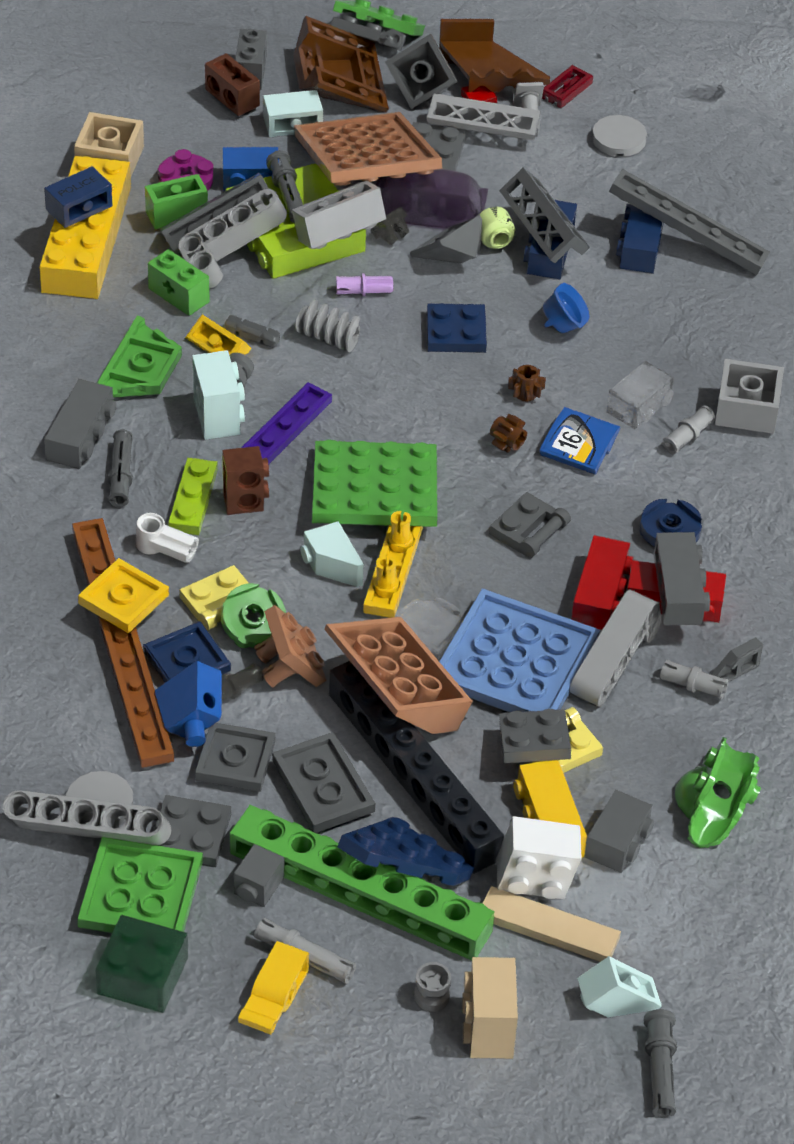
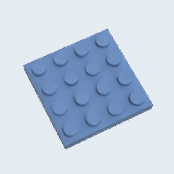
[439,589,600,712]

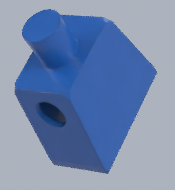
[155,661,222,747]

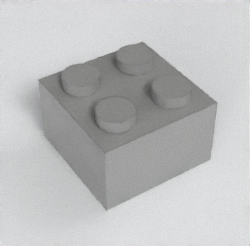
[715,359,784,434]

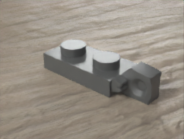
[331,15,406,51]

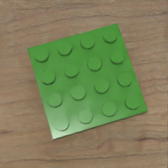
[312,440,437,527]

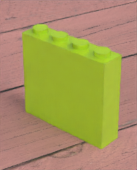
[226,163,366,279]

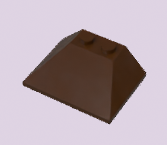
[293,16,389,113]

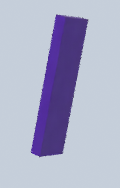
[241,382,332,465]

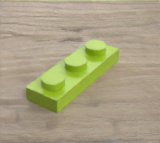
[168,457,218,535]

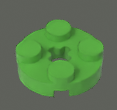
[220,583,286,648]

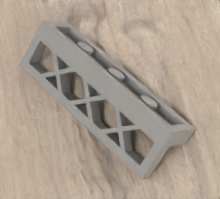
[427,93,541,140]

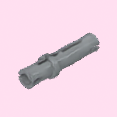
[254,917,356,984]

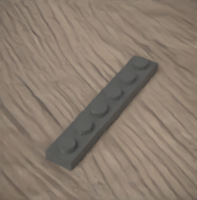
[609,169,770,275]

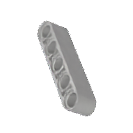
[3,790,171,845]

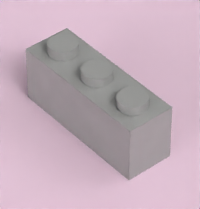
[292,180,386,249]

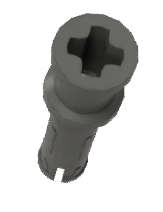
[266,150,303,223]
[643,1009,677,1118]

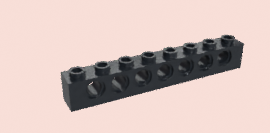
[329,661,504,874]

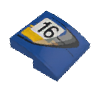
[540,407,620,475]

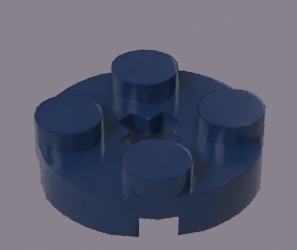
[639,499,702,547]

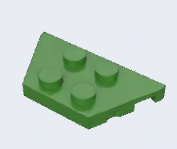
[97,315,182,397]

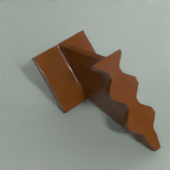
[439,19,550,92]

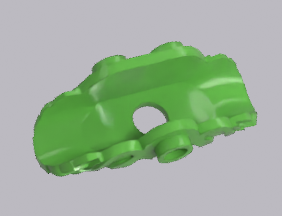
[675,737,761,848]

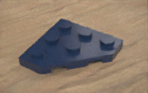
[337,817,474,886]

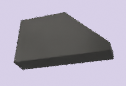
[711,637,763,682]

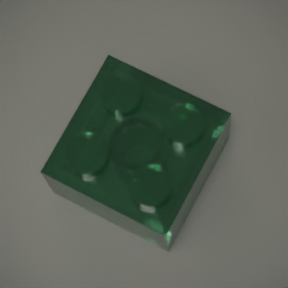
[95,914,188,1013]

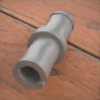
[662,405,716,454]
[660,660,728,699]

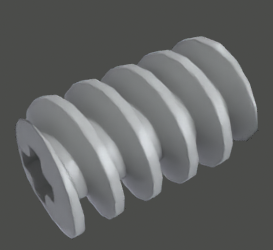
[295,299,360,353]

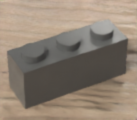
[44,379,116,469]
[654,532,710,625]

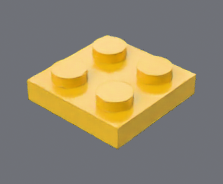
[78,558,169,633]

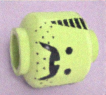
[479,207,516,249]

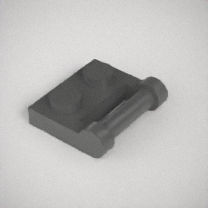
[489,492,571,558]

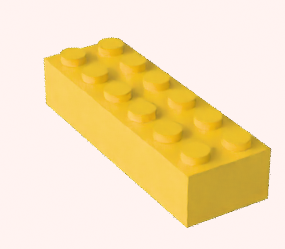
[40,156,131,299]

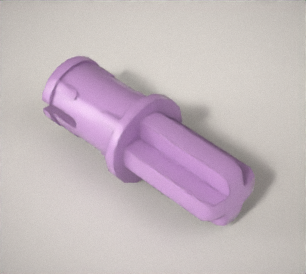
[336,273,393,296]

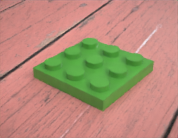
[77,837,203,944]

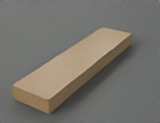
[482,886,621,962]

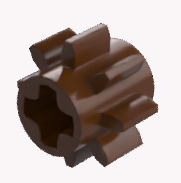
[508,365,546,402]
[490,414,527,453]

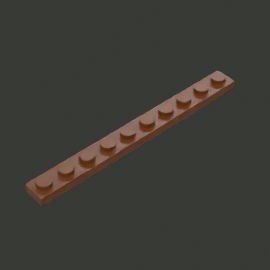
[72,518,174,768]

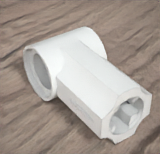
[136,513,199,563]

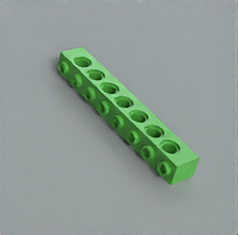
[230,805,495,961]

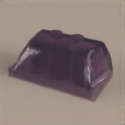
[376,169,488,229]

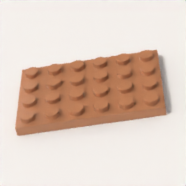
[294,112,442,186]

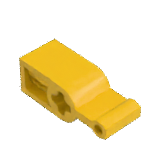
[238,941,309,1035]

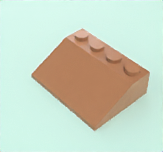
[324,617,473,734]

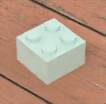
[192,350,245,440]

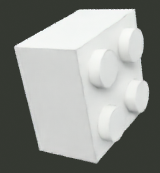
[497,816,582,899]

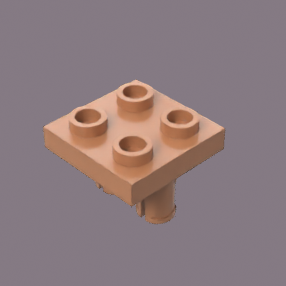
[255,605,327,687]

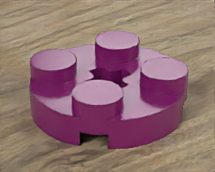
[158,149,213,191]

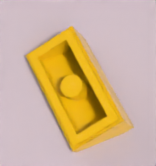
[185,314,252,355]

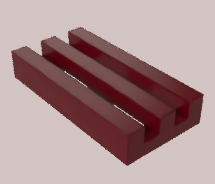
[542,65,593,108]

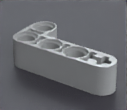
[178,189,287,288]
[570,590,661,707]

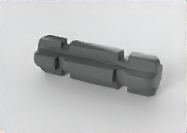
[225,315,280,348]

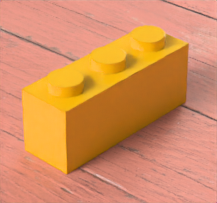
[514,760,587,858]

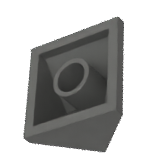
[385,34,458,109]
[410,215,482,263]

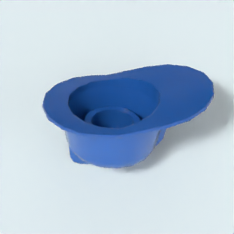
[543,283,590,333]

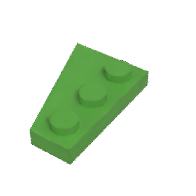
[333,0,425,36]

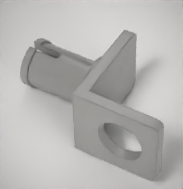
[511,82,544,110]

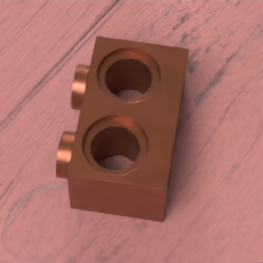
[205,53,260,116]
[222,446,269,515]

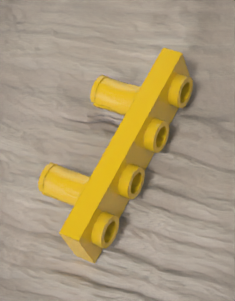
[363,511,423,618]

